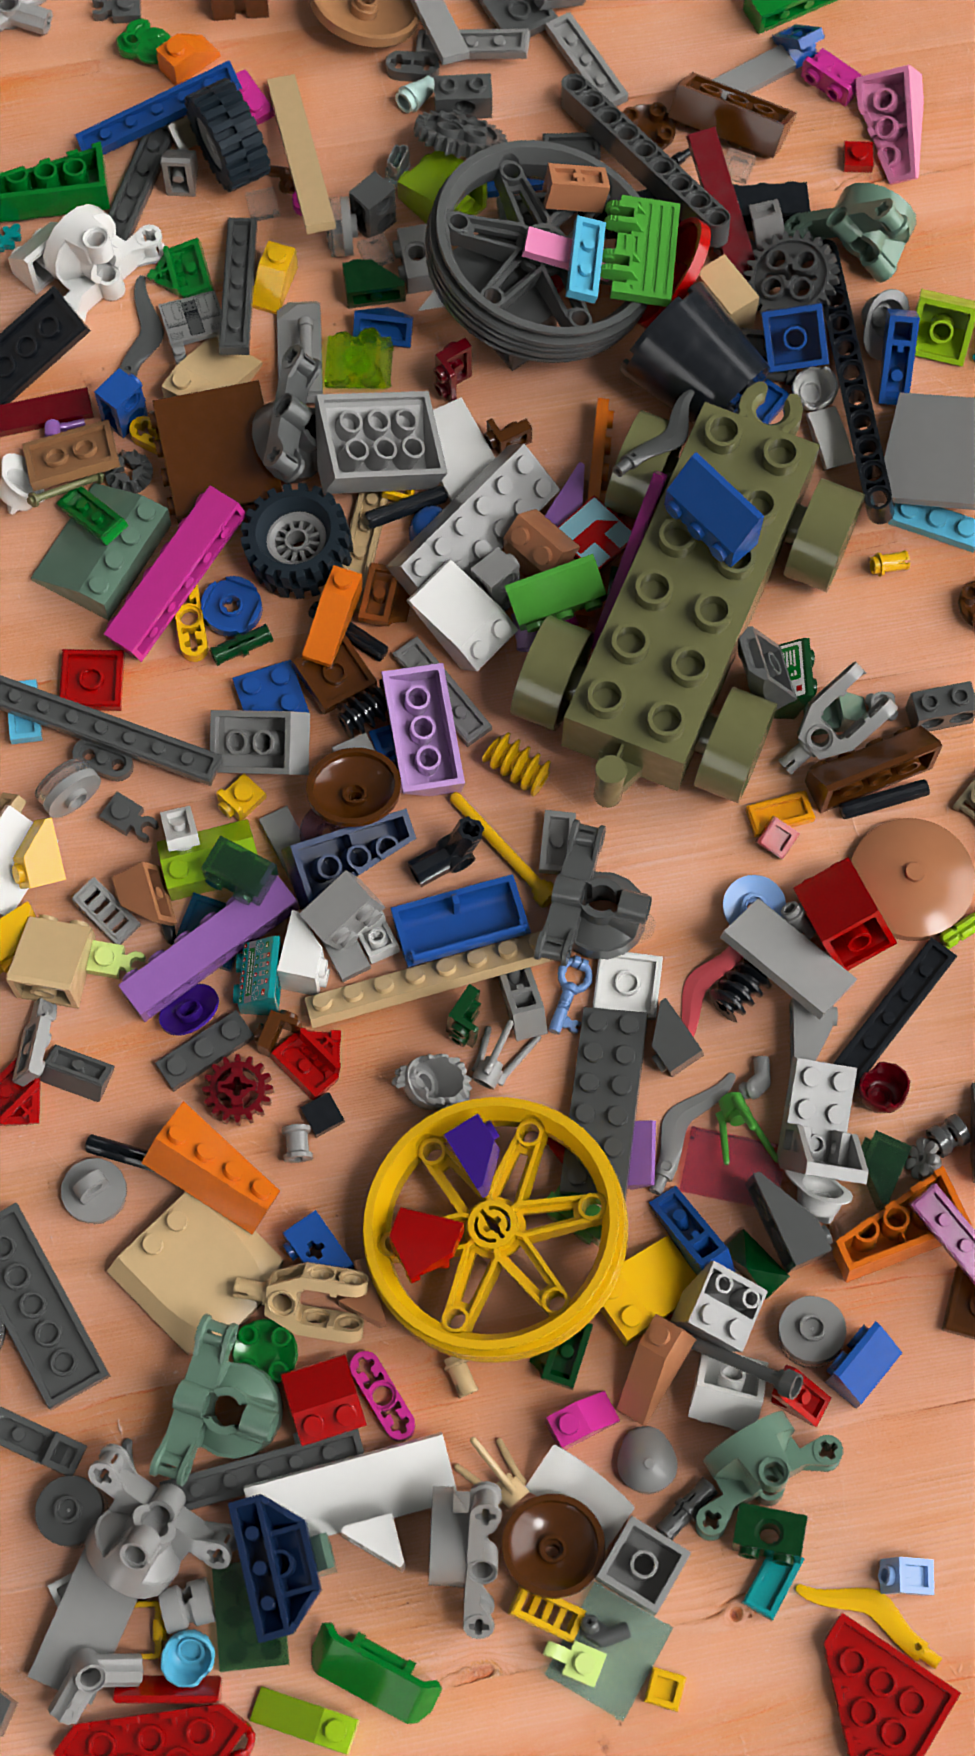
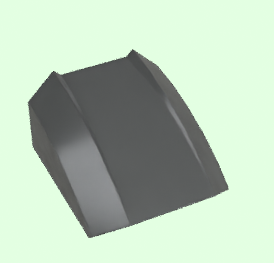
[738,626,797,709]

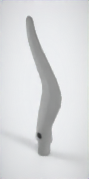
[649,1073,736,1195]

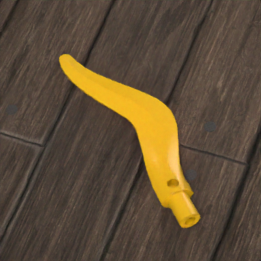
[795,1584,942,1669]

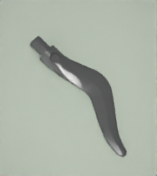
[120,276,164,376]
[613,390,695,477]

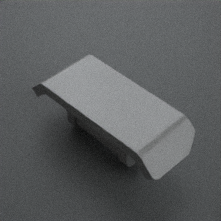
[277,301,323,403]

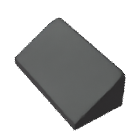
[40,1044,115,1102]

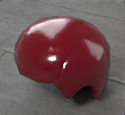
[858,1062,911,1113]

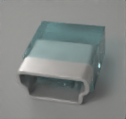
[385,144,410,188]

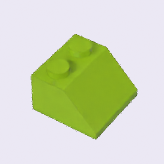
[915,289,975,367]

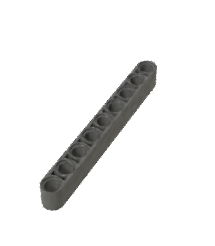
[561,73,730,247]

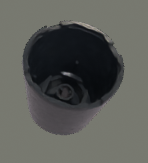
[620,282,770,424]

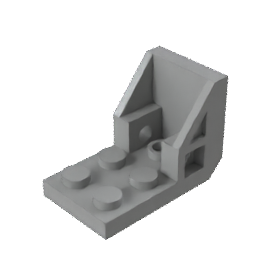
[777,1057,869,1184]

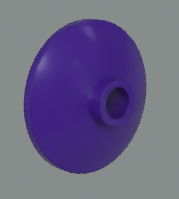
[159,984,219,1036]

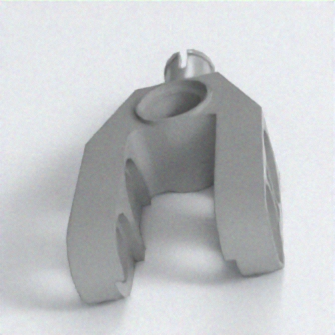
[778,662,898,775]

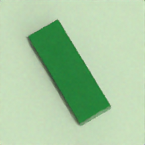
[56,487,129,546]

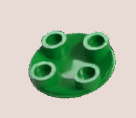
[232,1319,298,1385]

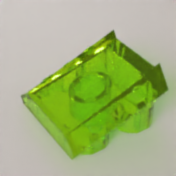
[324,327,395,389]

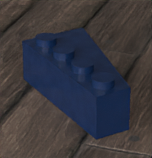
[281,808,416,910]

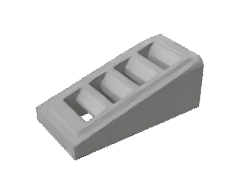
[72,877,141,945]

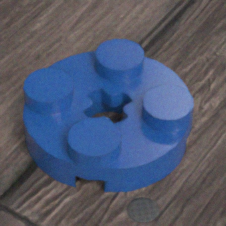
[201,576,263,637]

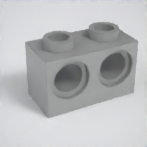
[471,547,521,612]

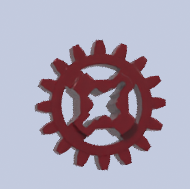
[202,1054,274,1126]

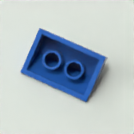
[664,452,764,568]

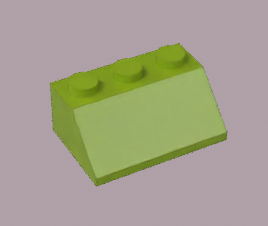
[156,819,262,901]

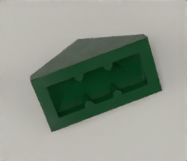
[726,1229,790,1300]

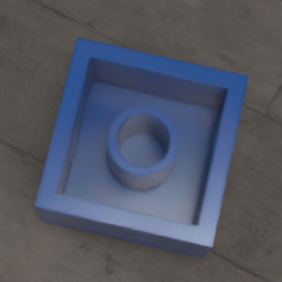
[761,302,829,373]

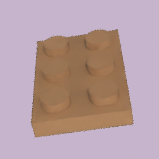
[22,419,121,492]

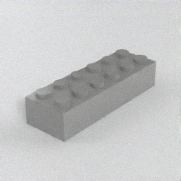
[386,444,560,596]

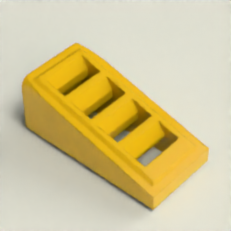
[507,1586,587,1644]

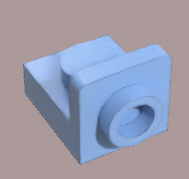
[878,1557,934,1596]

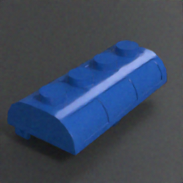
[391,874,531,968]

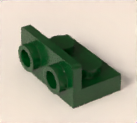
[446,984,481,1048]

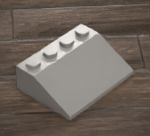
[315,391,448,494]

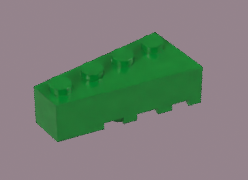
[0,141,110,222]

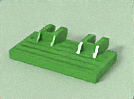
[600,195,680,307]

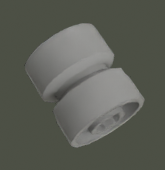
[158,1577,216,1634]

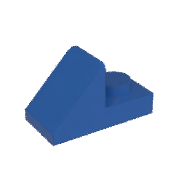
[772,24,825,69]

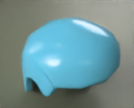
[160,1629,215,1688]

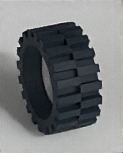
[184,78,271,192]
[241,483,353,599]

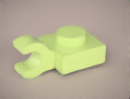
[542,1641,607,1688]

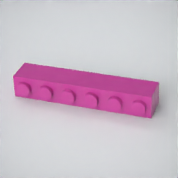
[104,486,246,662]

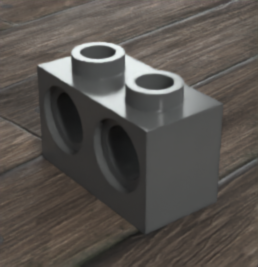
[349,171,396,242]
[905,681,975,732]

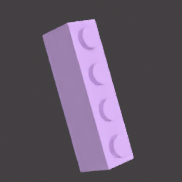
[381,663,465,796]

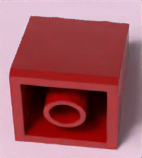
[793,857,897,971]

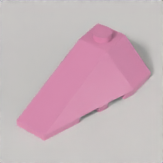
[856,65,924,185]

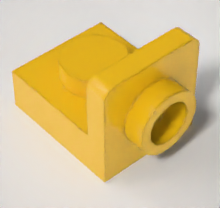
[216,773,267,821]

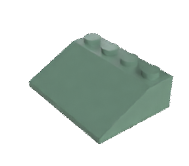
[31,483,172,620]

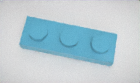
[565,215,606,304]
[888,503,975,553]

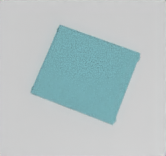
[545,1582,673,1721]

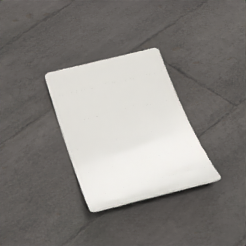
[526,1445,634,1551]

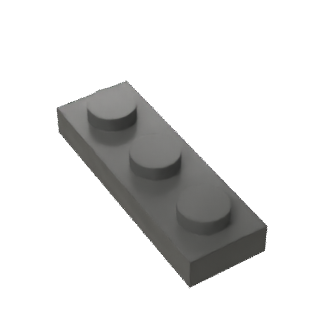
[155,1010,254,1091]

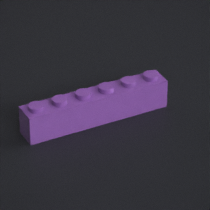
[118,871,299,1022]

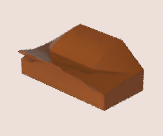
[358,563,410,626]

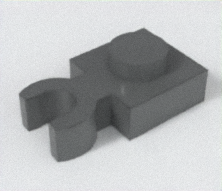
[92,0,141,24]
[99,792,159,843]

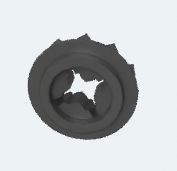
[105,449,153,493]

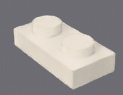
[160,806,200,852]

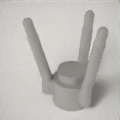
[471,1020,541,1090]

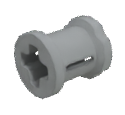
[281,1124,313,1163]

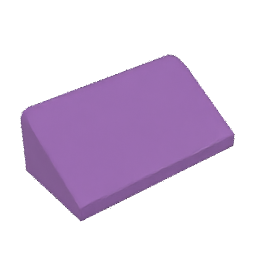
[627,1120,656,1190]

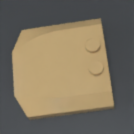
[107,1192,284,1355]

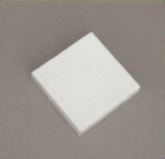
[592,952,663,1020]

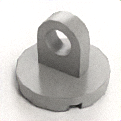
[61,1158,127,1224]

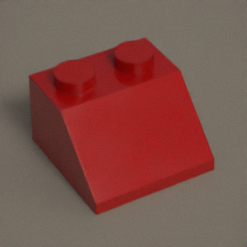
[281,1353,367,1446]

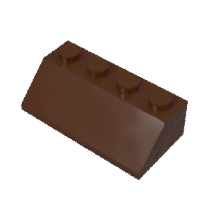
[668,72,797,159]
[804,725,942,814]

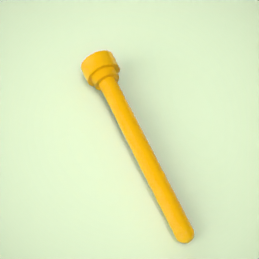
[450,792,554,908]

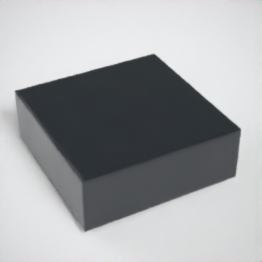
[300,1092,345,1138]

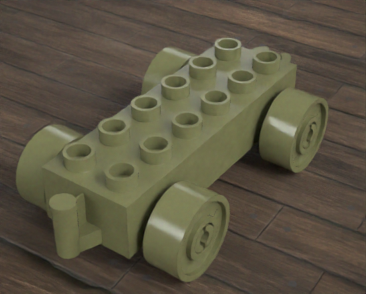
[510,381,865,808]

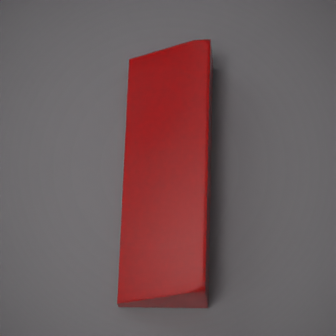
[113,1675,222,1704]

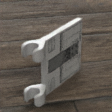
[158,290,221,365]

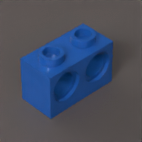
[94,368,148,438]

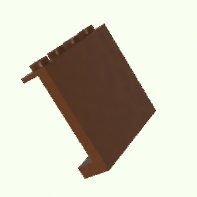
[149,380,283,524]

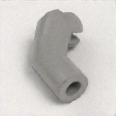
[738,1056,771,1100]

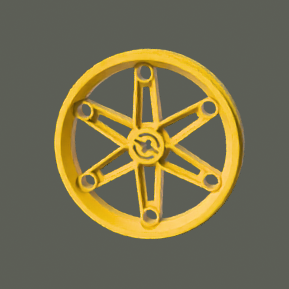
[363,1097,628,1363]

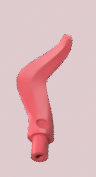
[682,945,743,1037]

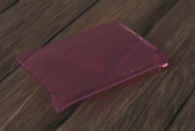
[680,1126,784,1207]

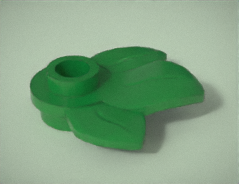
[116,19,171,64]

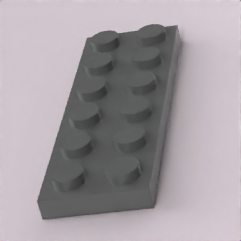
[559,1007,648,1201]
[0,1202,111,1410]

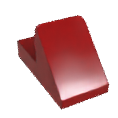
[771,1365,832,1427]

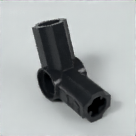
[408,816,484,887]

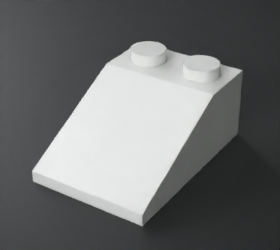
[406,559,518,671]

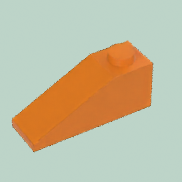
[302,565,363,668]

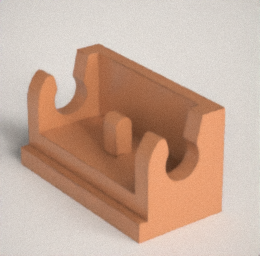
[542,163,610,213]

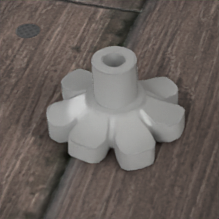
[904,1137,942,1180]

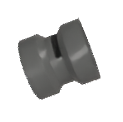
[926,1114,971,1158]

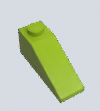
[249,1686,360,1755]

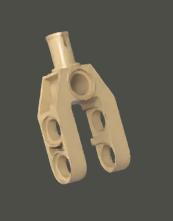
[233,1262,369,1343]

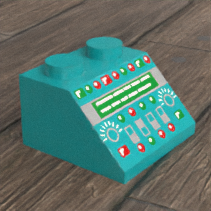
[233,936,282,1016]

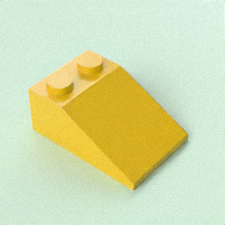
[600,1236,696,1347]

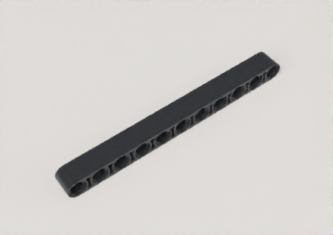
[813,239,894,524]

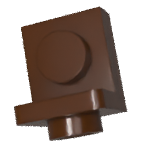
[484,418,532,454]

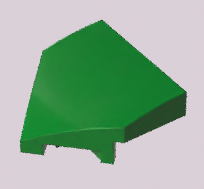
[146,237,214,298]

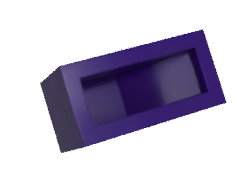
[444,1114,500,1198]

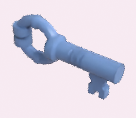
[548,955,593,1034]

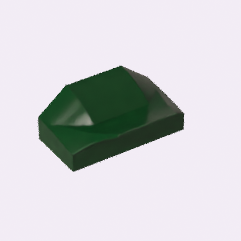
[529,1323,593,1390]

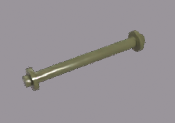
[27,472,104,507]

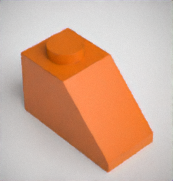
[156,33,221,86]

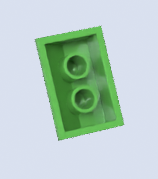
[505,554,607,633]

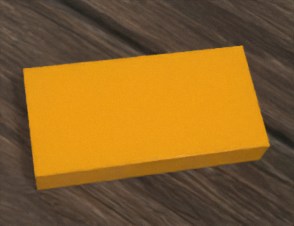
[745,790,815,838]

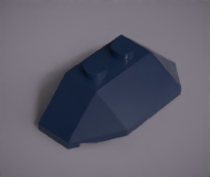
[228,1494,322,1643]

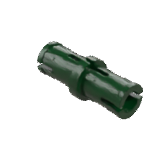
[210,623,273,666]

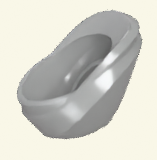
[617,1426,677,1494]

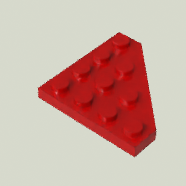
[822,1613,961,1756]
[53,1703,251,1756]

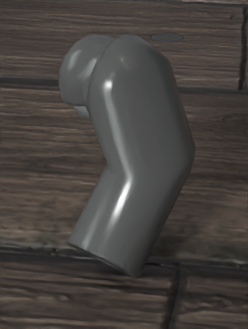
[580,1615,632,1648]

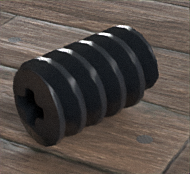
[337,679,388,739]
[709,958,772,1022]

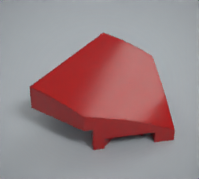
[270,1028,341,1100]
[0,1057,41,1126]
[389,1207,465,1284]

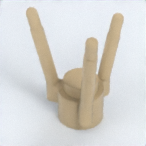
[454,1437,529,1509]

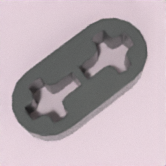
[386,51,439,82]

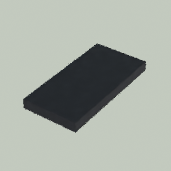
[0,286,91,405]

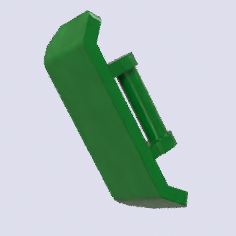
[311,1622,442,1724]

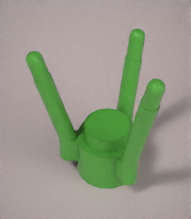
[715,1092,778,1165]

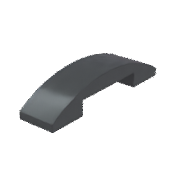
[0,1407,87,1476]

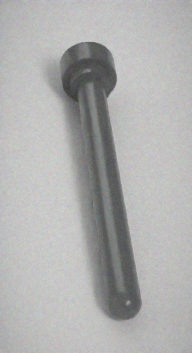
[690,1334,803,1400]

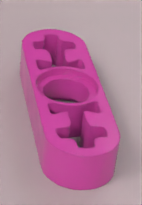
[350,1351,415,1442]

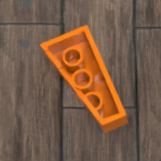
[141,1101,280,1234]
[832,1166,971,1283]

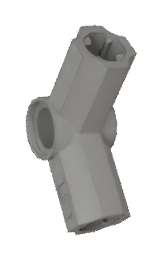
[48,1648,143,1726]

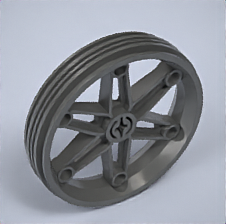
[425,140,648,363]

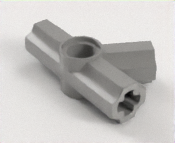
[0,0,53,35]

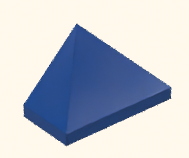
[352,307,413,347]

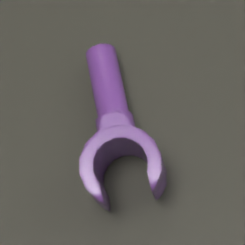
[44,419,85,437]

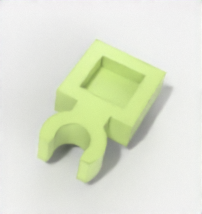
[86,940,146,979]

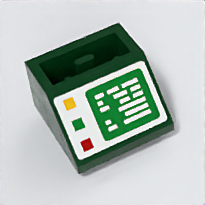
[774,638,817,719]

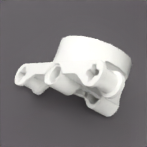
[43,204,165,322]

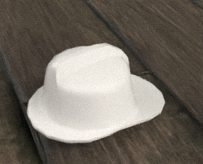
[0,453,44,515]
[784,1169,853,1224]

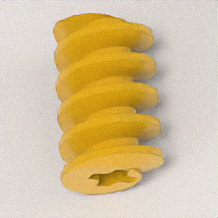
[482,732,551,797]

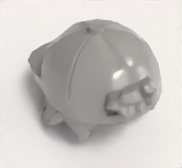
[392,1054,472,1110]

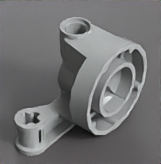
[85,1444,238,1599]
[428,1481,502,1639]

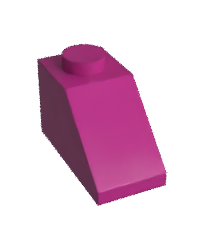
[545,1391,620,1450]

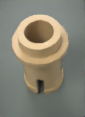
[444,1356,479,1398]

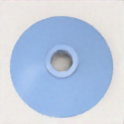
[723,875,786,925]

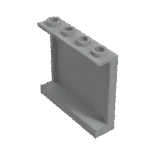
[878,393,975,510]

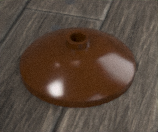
[306,748,402,827]
[502,1494,605,1599]

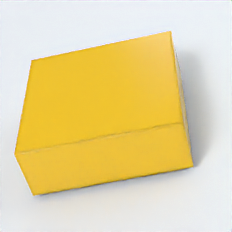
[644,1667,687,1712]

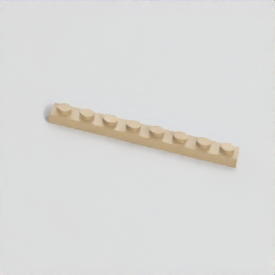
[305,931,553,1028]

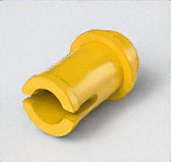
[869,550,910,577]

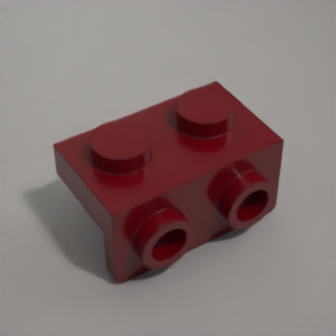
[434,337,472,402]

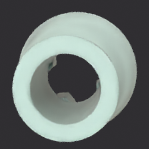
[395,75,434,113]

